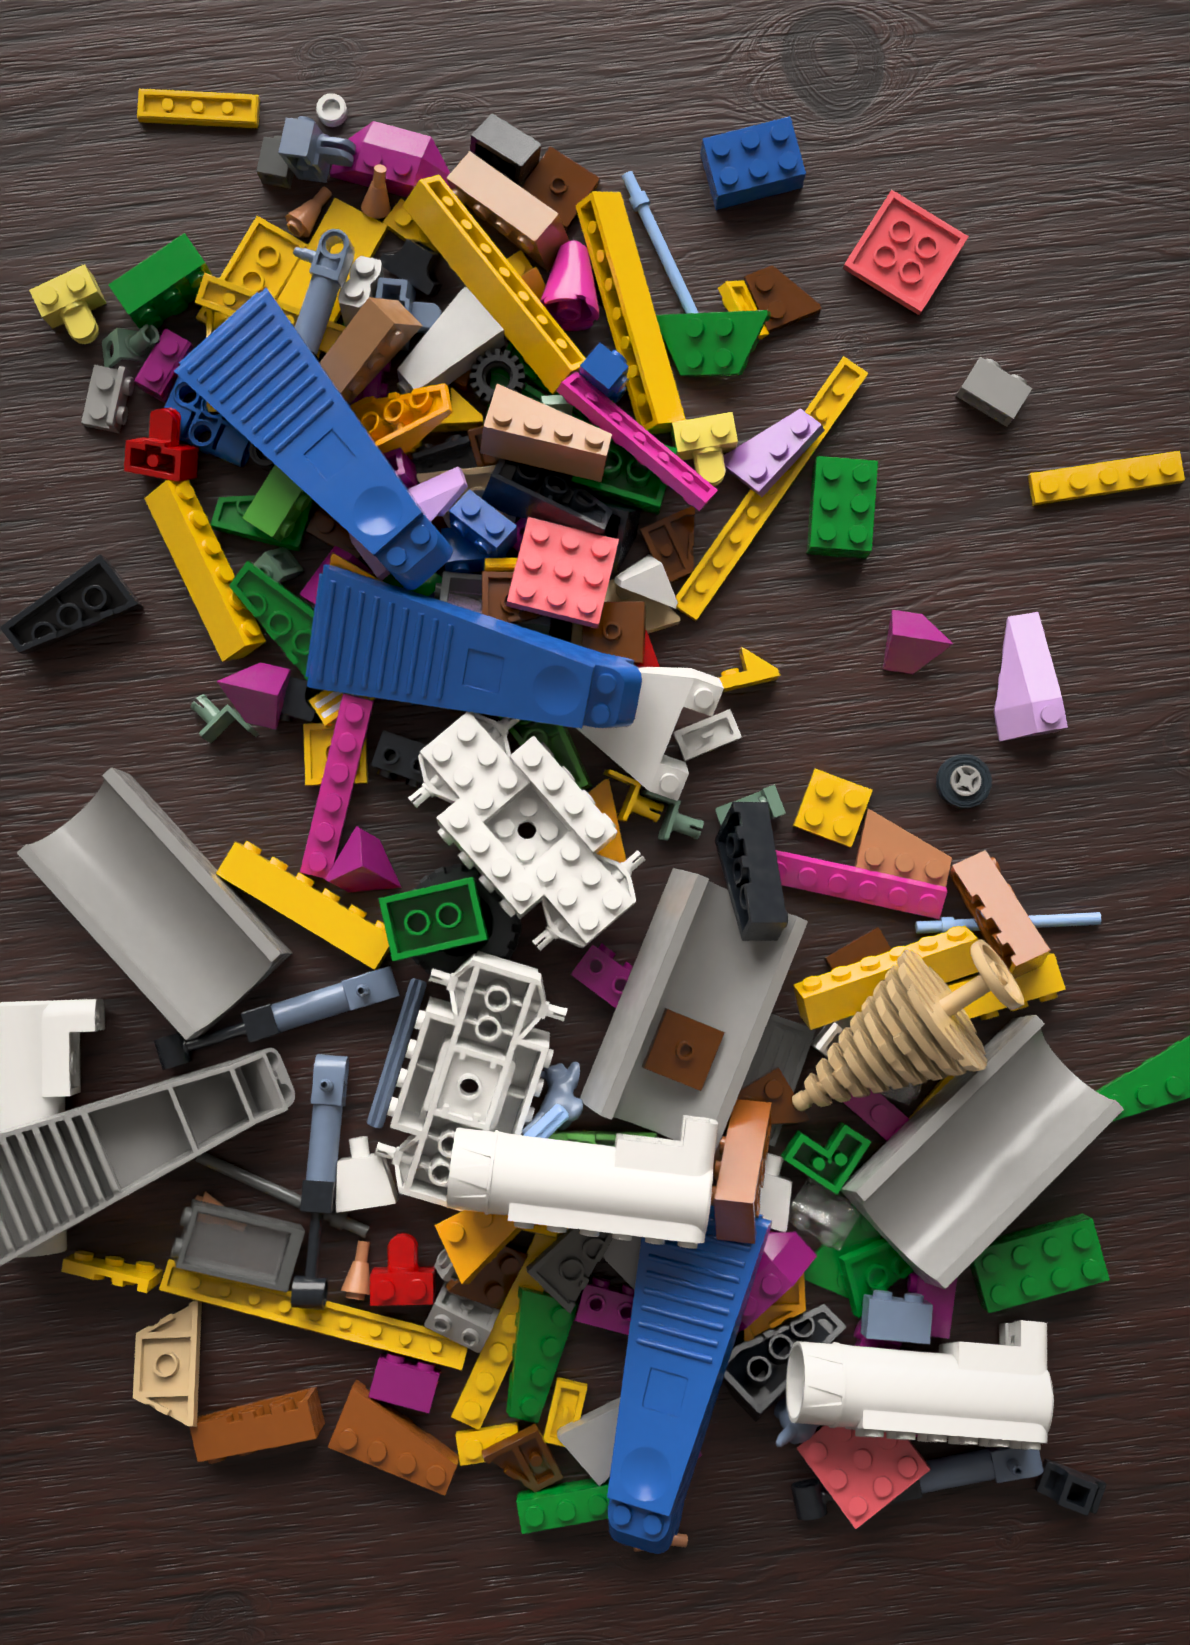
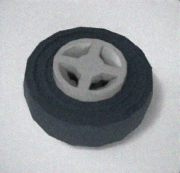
[936,754,992,809]

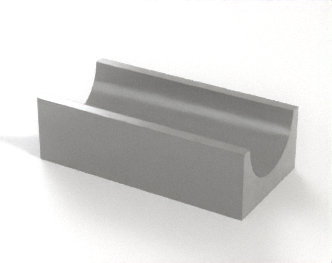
[17,767,293,1040]
[580,868,808,1152]
[840,1015,1124,1289]

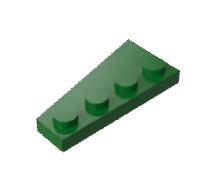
[229,561,314,681]
[1096,1035,1190,1121]
[506,1286,579,1423]

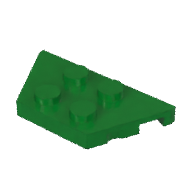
[656,310,771,377]

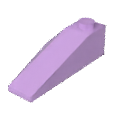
[349,467,468,581]

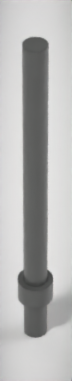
[196,1152,370,1238]

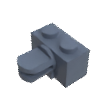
[278,116,356,183]
[376,277,442,351]
[860,1290,933,1344]

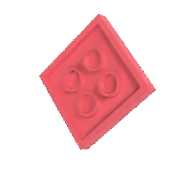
[843,190,969,316]
[506,517,619,629]
[797,1425,931,1529]

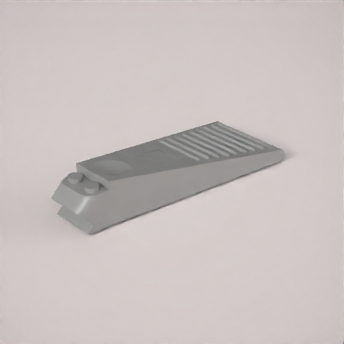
[0,1047,295,1266]

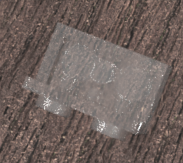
[788,1177,861,1250]

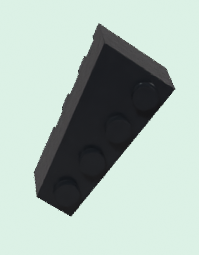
[0,554,143,654]
[715,802,788,941]

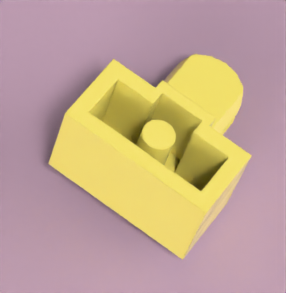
[29,264,106,344]
[671,412,738,486]

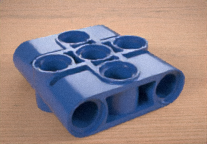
[164,376,251,467]

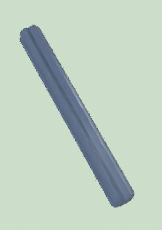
[367,978,427,1128]

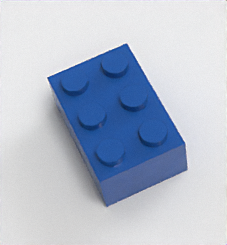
[700,116,806,210]

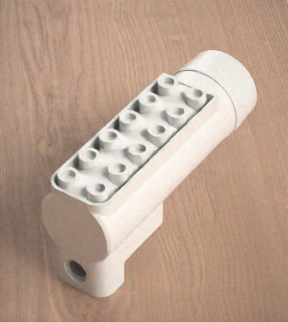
[0,999,105,1258]
[446,1115,718,1249]
[786,1320,1054,1450]

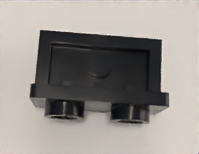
[410,435,477,473]

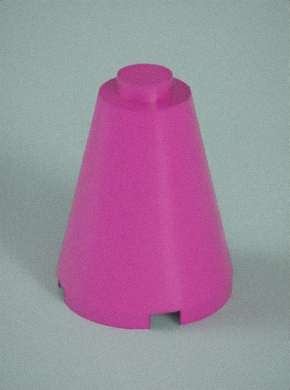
[540,241,599,331]

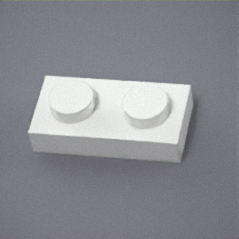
[673,709,742,761]

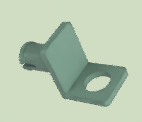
[102,324,159,368]
[190,694,259,743]
[641,790,704,841]

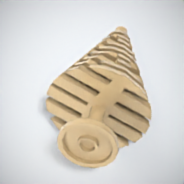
[792,940,1024,1112]

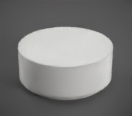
[316,94,348,127]

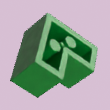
[781,1121,871,1195]

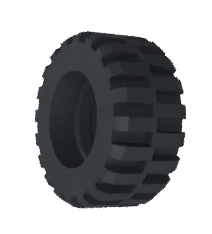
[411,864,522,975]

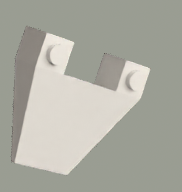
[577,667,724,801]

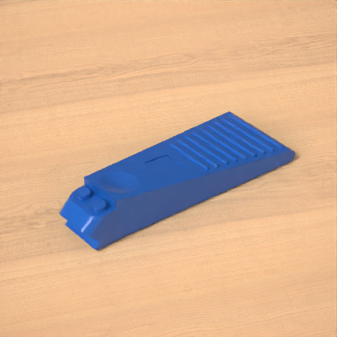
[174,288,453,590]
[305,565,642,729]
[607,1205,772,1554]

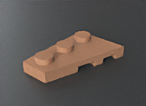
[854,809,952,887]

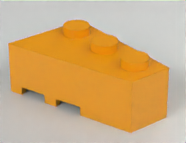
[435,1210,523,1284]

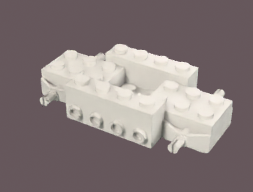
[408,712,646,951]
[374,951,567,1211]

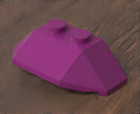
[330,121,451,198]
[738,1232,817,1332]

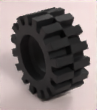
[470,349,526,407]

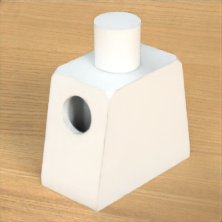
[336,1136,399,1213]
[759,1153,792,1232]

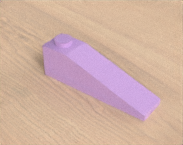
[994,612,1068,742]

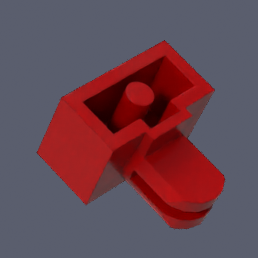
[124,407,199,482]
[370,1233,436,1306]

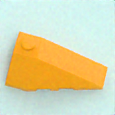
[350,383,453,453]

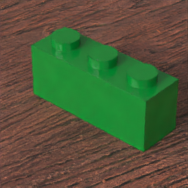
[516,1477,610,1534]

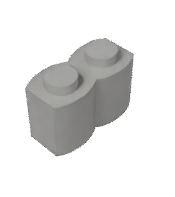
[338,256,384,327]

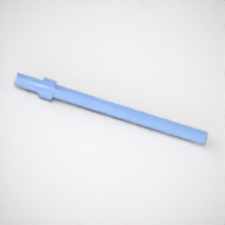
[622,171,699,314]
[915,912,1101,934]

